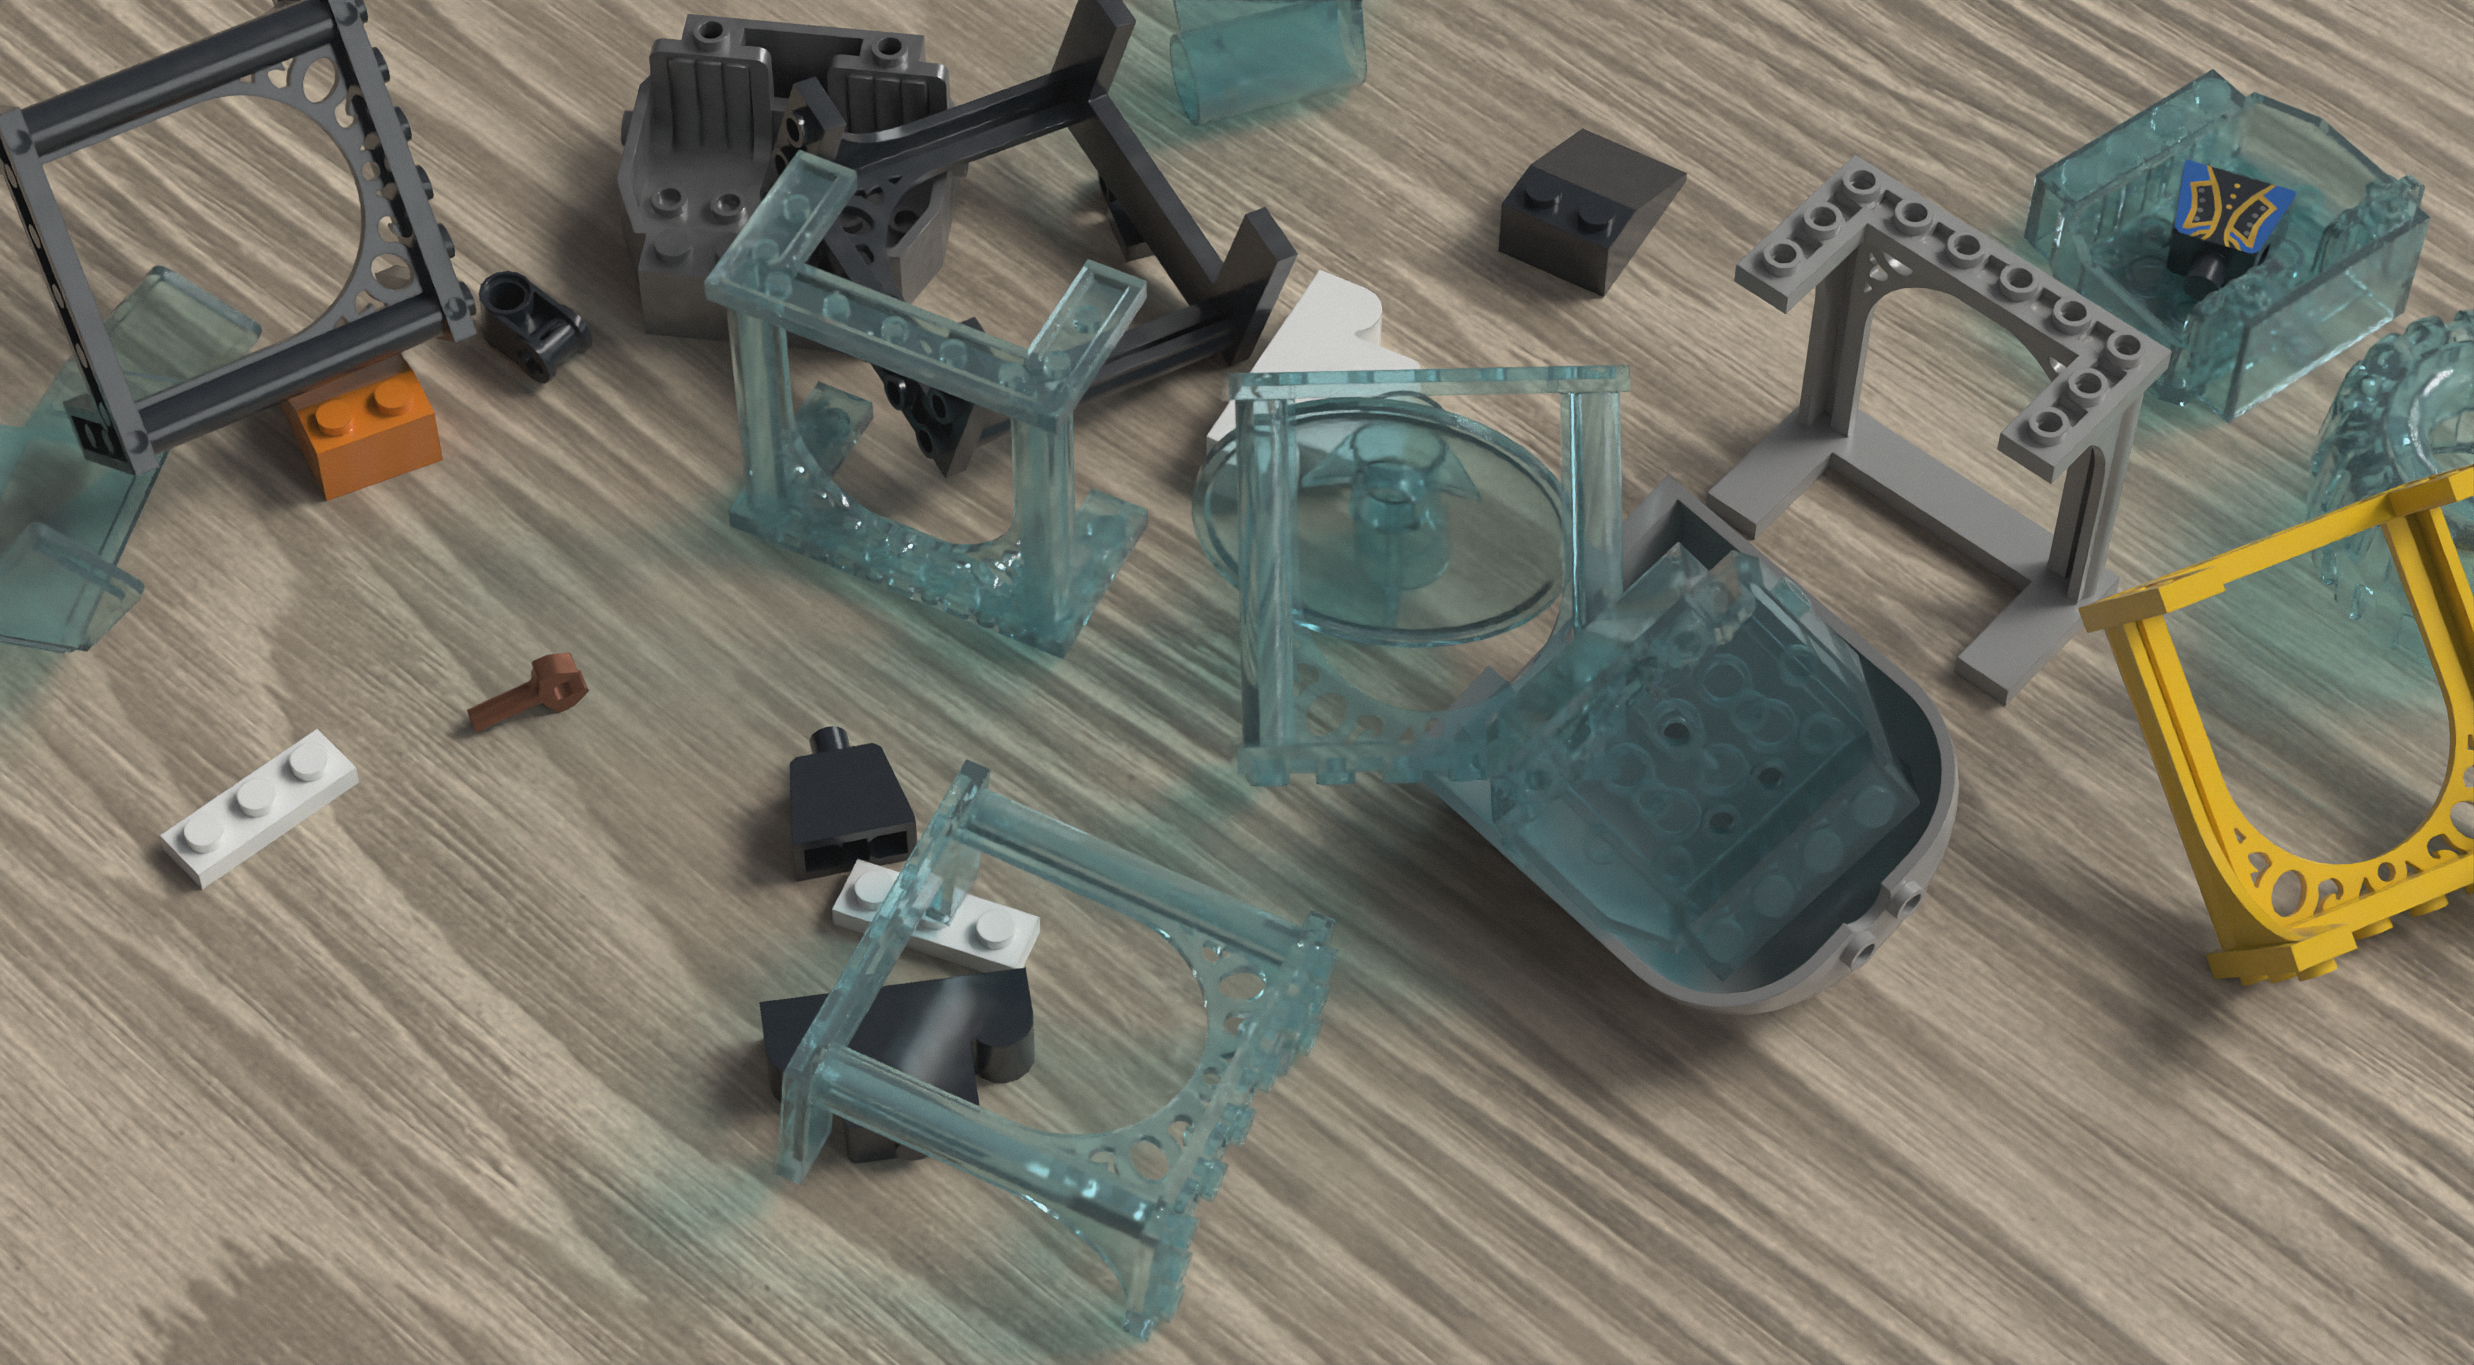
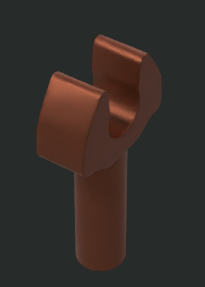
[467,653,589,732]

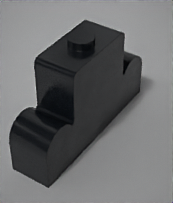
[759,967,1035,1164]

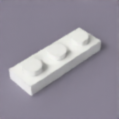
[160,729,359,890]
[832,859,1040,973]

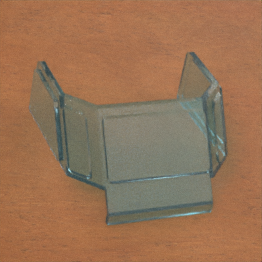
[0,265,262,653]

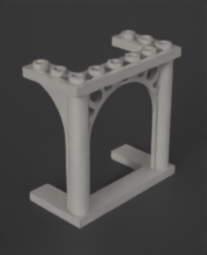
[1706,155,2172,706]

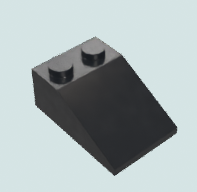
[1498,128,1687,297]

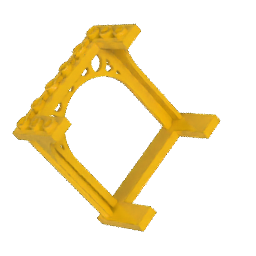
[2078,464,2474,986]

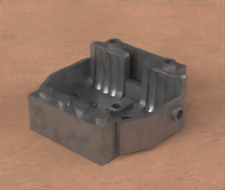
[617,14,969,354]

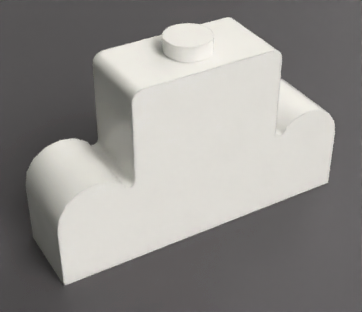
[1206,270,1420,497]

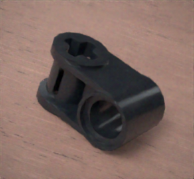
[478,271,593,384]

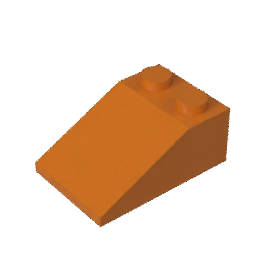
[280,353,443,501]

